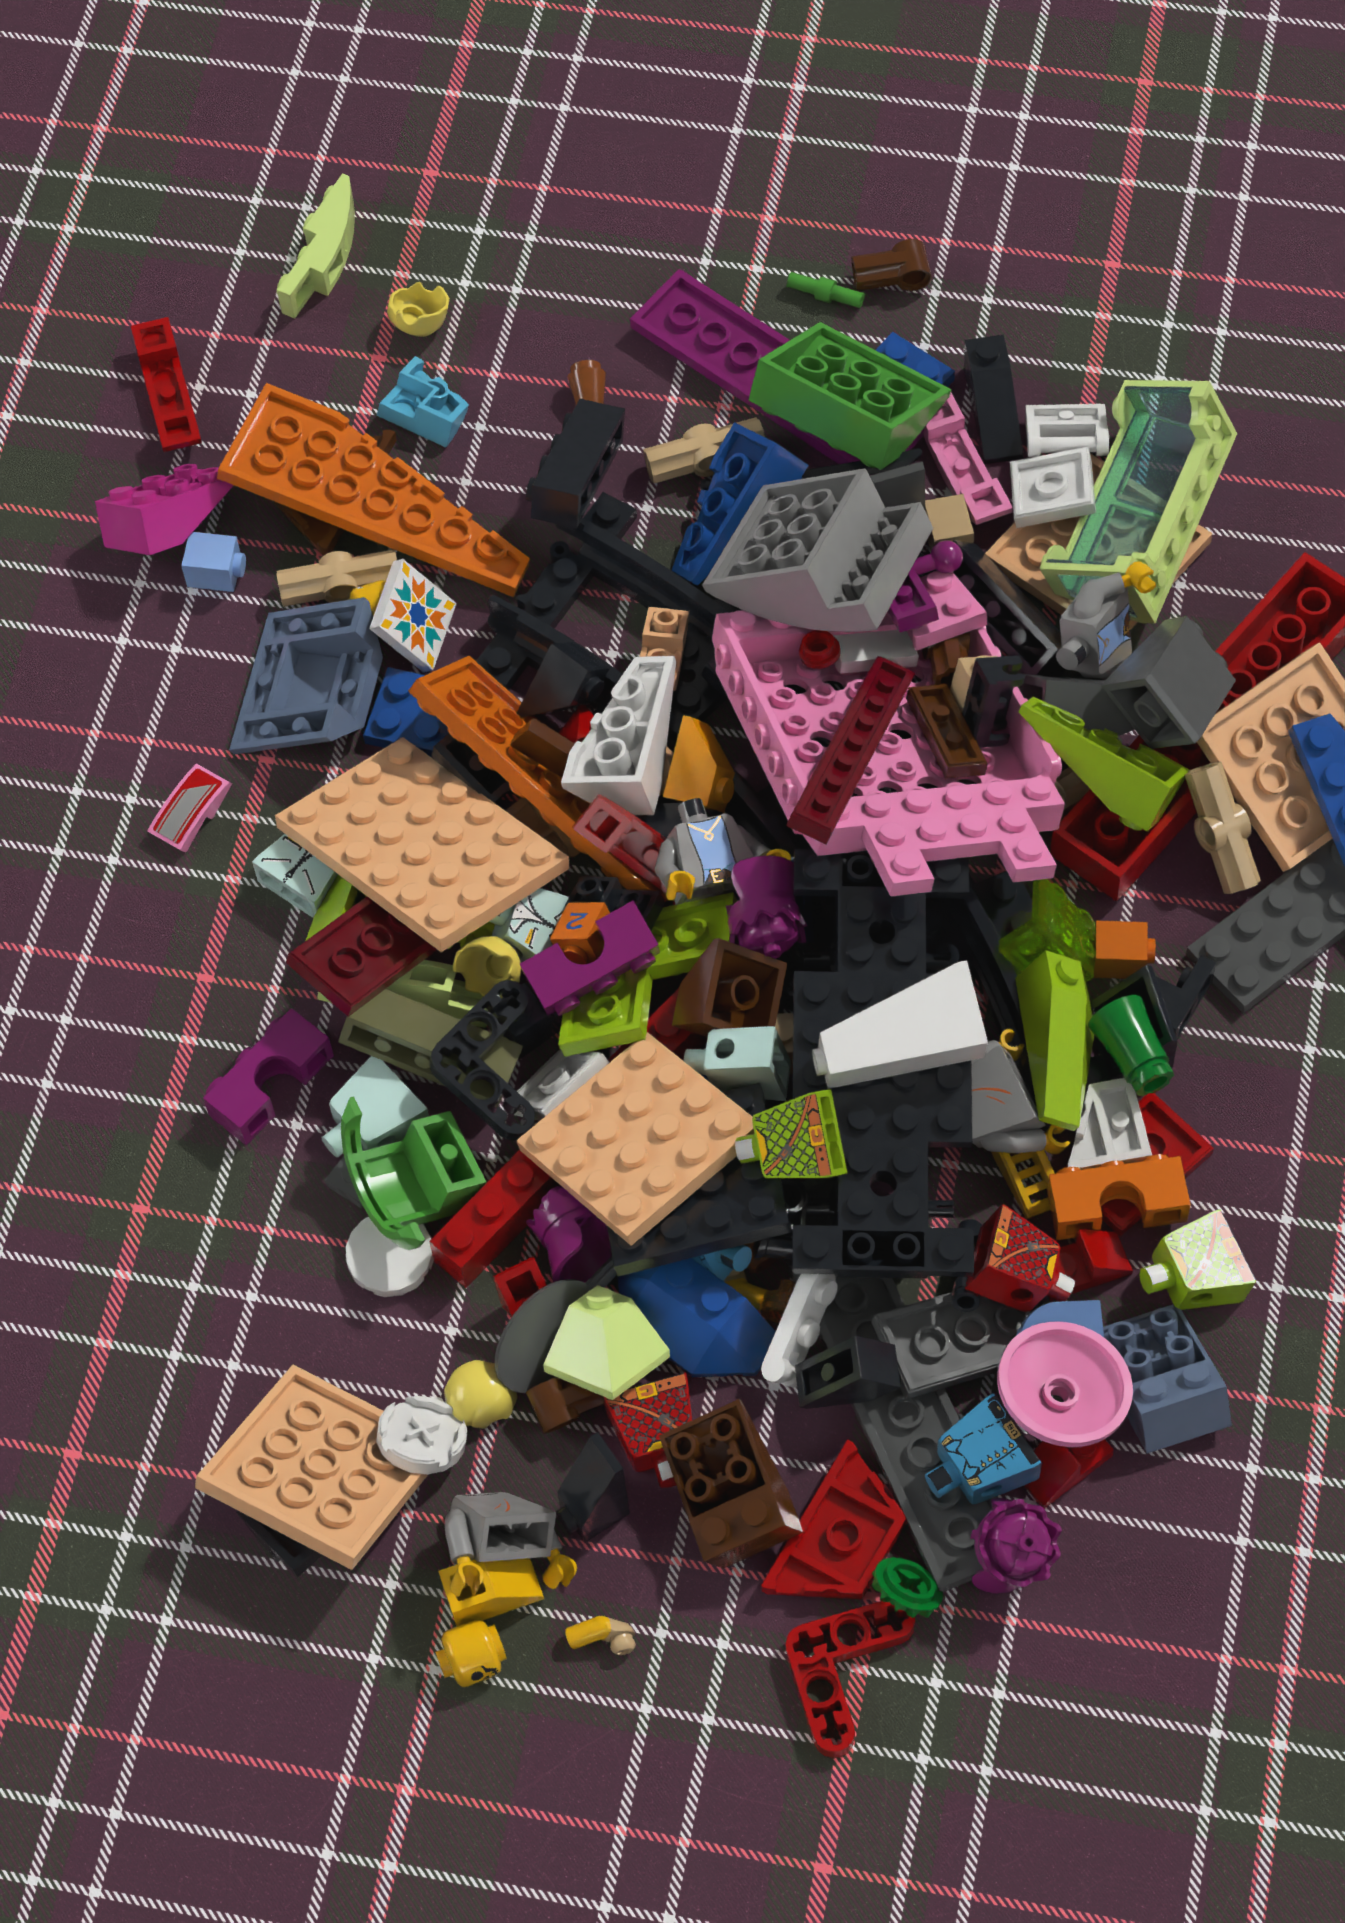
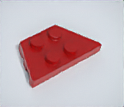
[761,1439,906,1599]

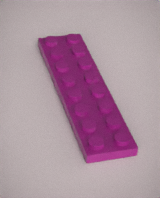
[630,269,924,476]

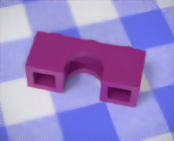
[520,901,660,1016]
[203,1008,334,1146]

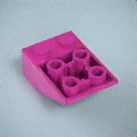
[95,464,234,555]

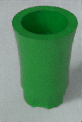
[1088,995,1174,1096]

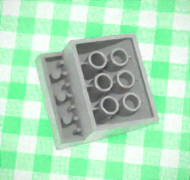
[702,468,933,632]

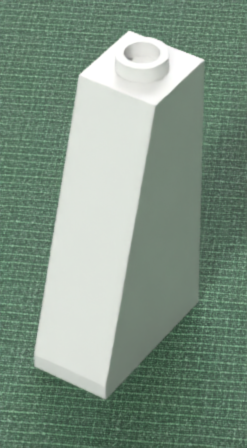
[812,960,988,1089]

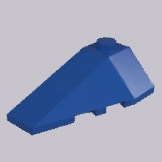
[671,422,808,586]

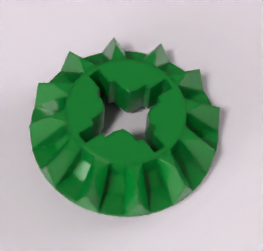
[872,1557,943,1618]

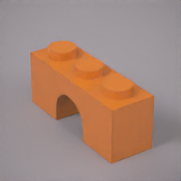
[1047,1154,1191,1240]

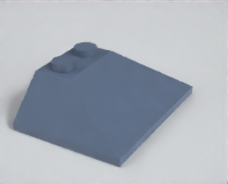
[229,597,383,754]

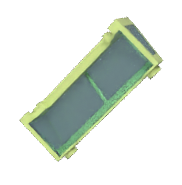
[1039,380,1237,624]

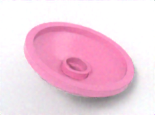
[997,1322,1133,1447]

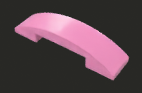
[924,393,1013,525]

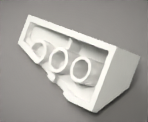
[561,656,676,815]

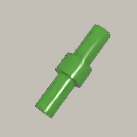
[787,272,865,308]

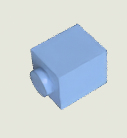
[181,532,246,592]

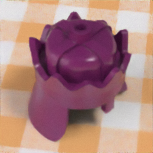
[726,856,807,959]
[526,1186,612,1283]
[970,1498,1062,1594]

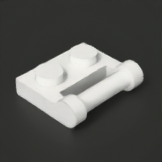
[1025,404,1109,457]

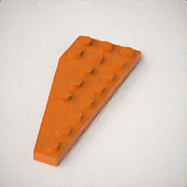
[217,383,530,597]
[408,655,672,907]

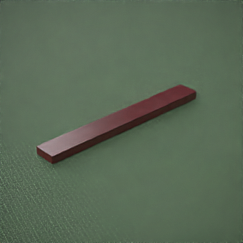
[786,656,915,845]

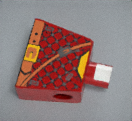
[965,1204,1075,1312]
[603,1372,692,1488]

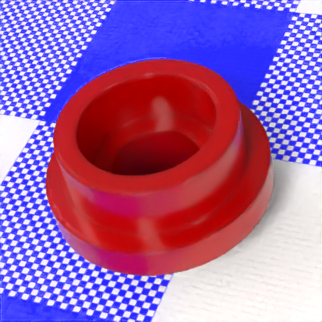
[799,630,841,669]

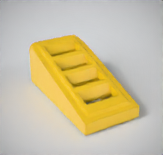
[991,1149,1055,1220]

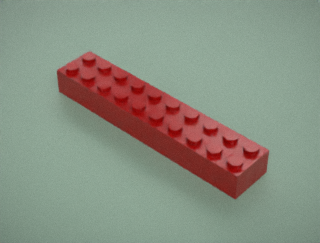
[1050,552,1345,901]

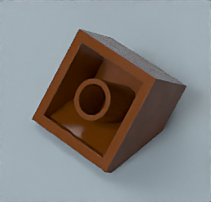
[672,938,787,1038]

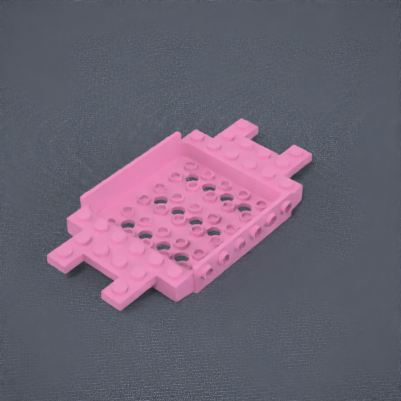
[712,610,1065,896]

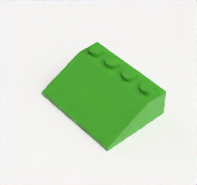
[748,322,952,470]

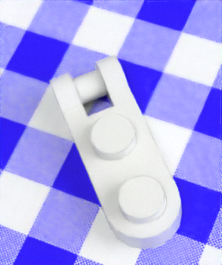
[761,1274,837,1388]

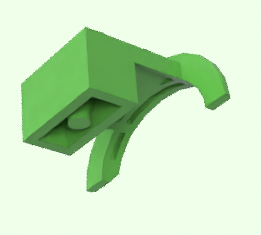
[341,1096,487,1250]

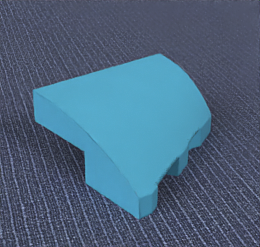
[377,356,469,447]

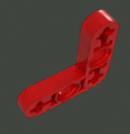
[786,1601,915,1758]

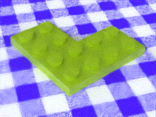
[558,892,738,1057]

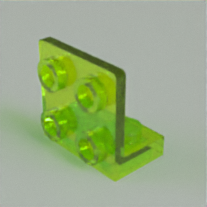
[999,879,1095,982]

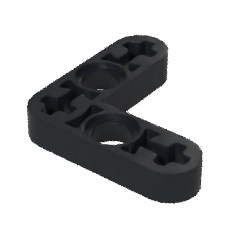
[429,980,535,1141]

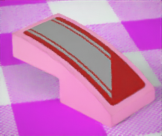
[147,764,232,853]

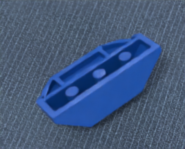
[617,1258,776,1377]

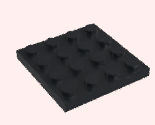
[607,1082,792,1277]

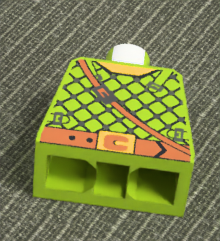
[735,1089,847,1178]
[1139,1209,1256,1310]

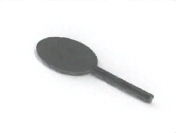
[495,1256,617,1393]

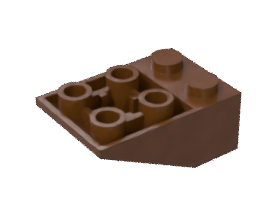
[659,1399,803,1569]

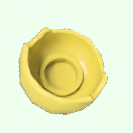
[387,282,450,337]
[453,936,521,999]
[444,1360,517,1429]

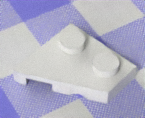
[1067,1078,1152,1170]

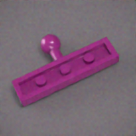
[888,540,963,633]

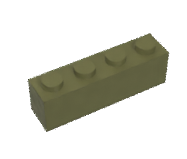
[338,988,523,1108]

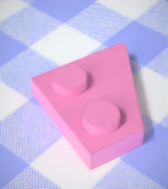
[913,571,987,651]

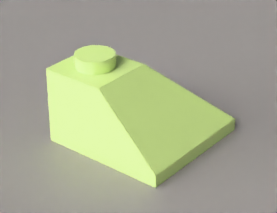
[543,1285,670,1400]

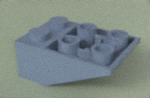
[1103,1304,1232,1453]

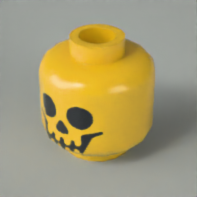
[435,1619,507,1687]

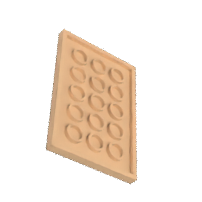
[275,737,569,952]

